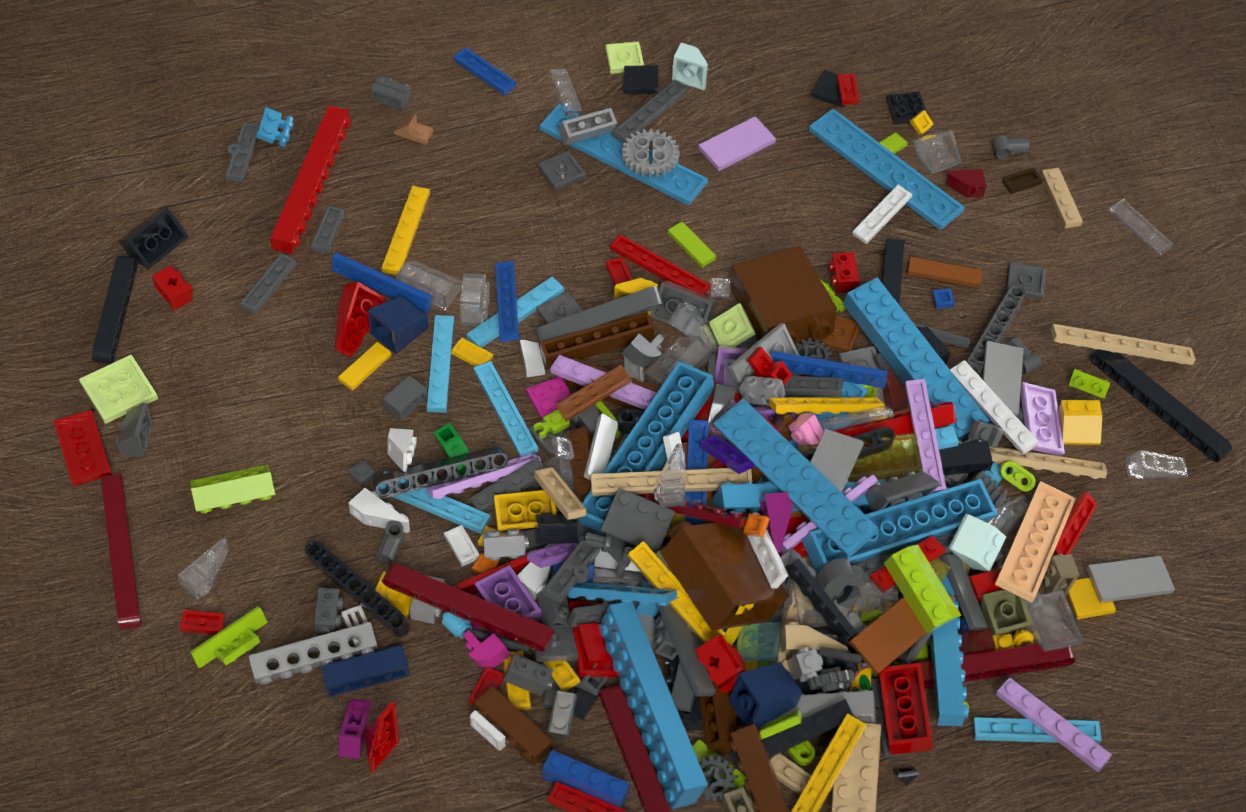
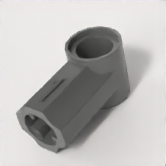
[992,135,1030,159]
[1006,338,1042,375]
[376,521,404,564]

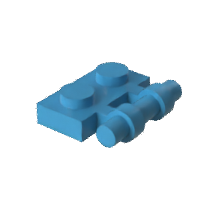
[256,107,294,147]

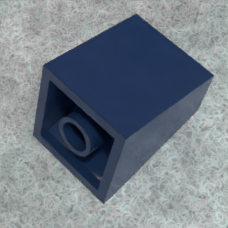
[368,296,428,354]
[728,662,802,728]

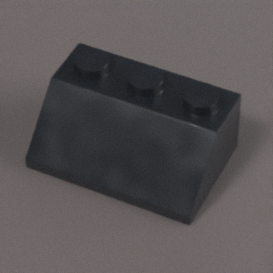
[119,207,189,270]

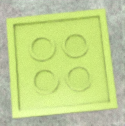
[79,355,158,424]

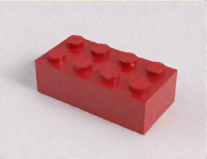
[879,663,933,755]

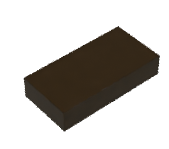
[1002,167,1042,194]

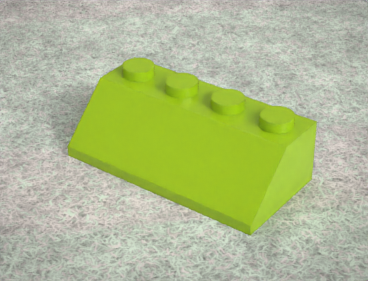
[190,464,275,513]
[884,545,961,634]

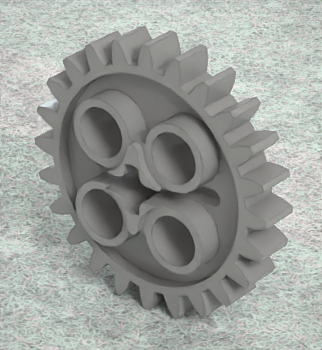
[622,129,680,178]

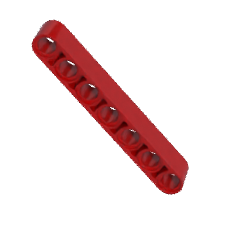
[833,402,956,446]

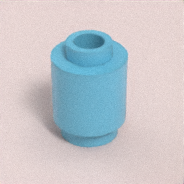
[442,612,472,639]

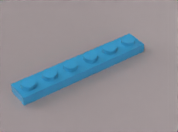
[568,582,677,606]

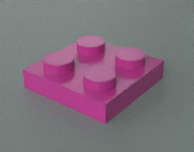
[526,376,571,420]

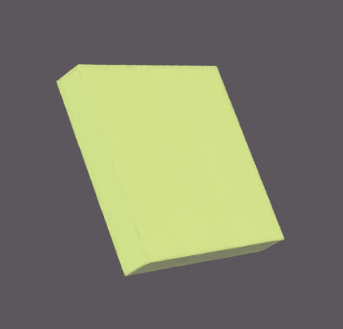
[605,42,644,74]
[709,303,756,347]

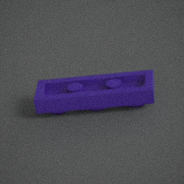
[700,434,754,474]

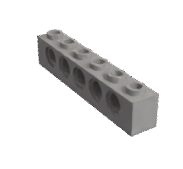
[249,622,377,685]

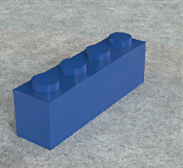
[543,750,630,808]

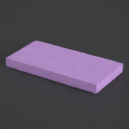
[698,116,776,171]
[1020,382,1065,456]

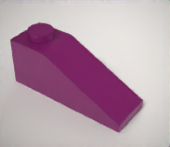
[759,492,793,554]
[339,699,371,759]

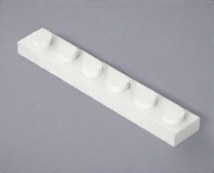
[950,360,1039,455]

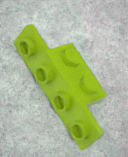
[190,607,267,668]

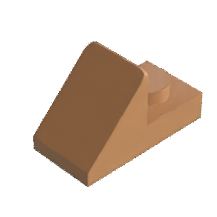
[394,114,433,145]

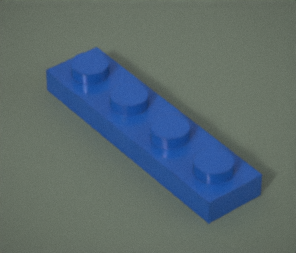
[454,47,516,96]

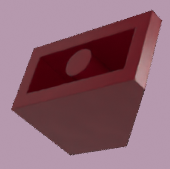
[945,169,987,198]

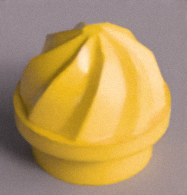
[1013,629,1034,647]

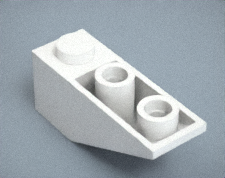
[387,428,417,472]
[349,488,410,533]

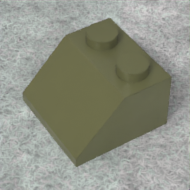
[981,589,1032,639]

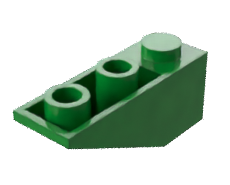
[433,422,478,470]

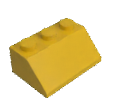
[494,490,557,531]

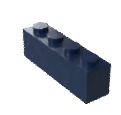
[321,645,409,697]

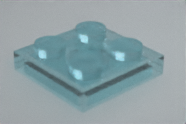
[737,622,782,661]

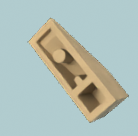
[781,622,847,654]

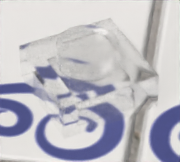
[711,278,730,298]
[551,436,575,461]

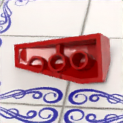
[335,282,386,357]
[365,702,399,773]

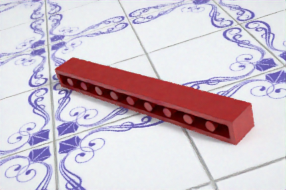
[270,105,352,254]

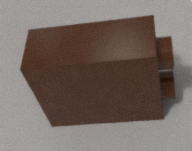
[731,246,837,345]
[660,521,790,631]

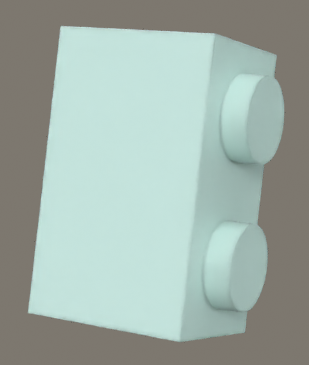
[672,43,708,90]
[948,514,1006,571]

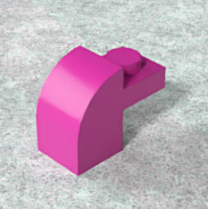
[463,630,511,668]

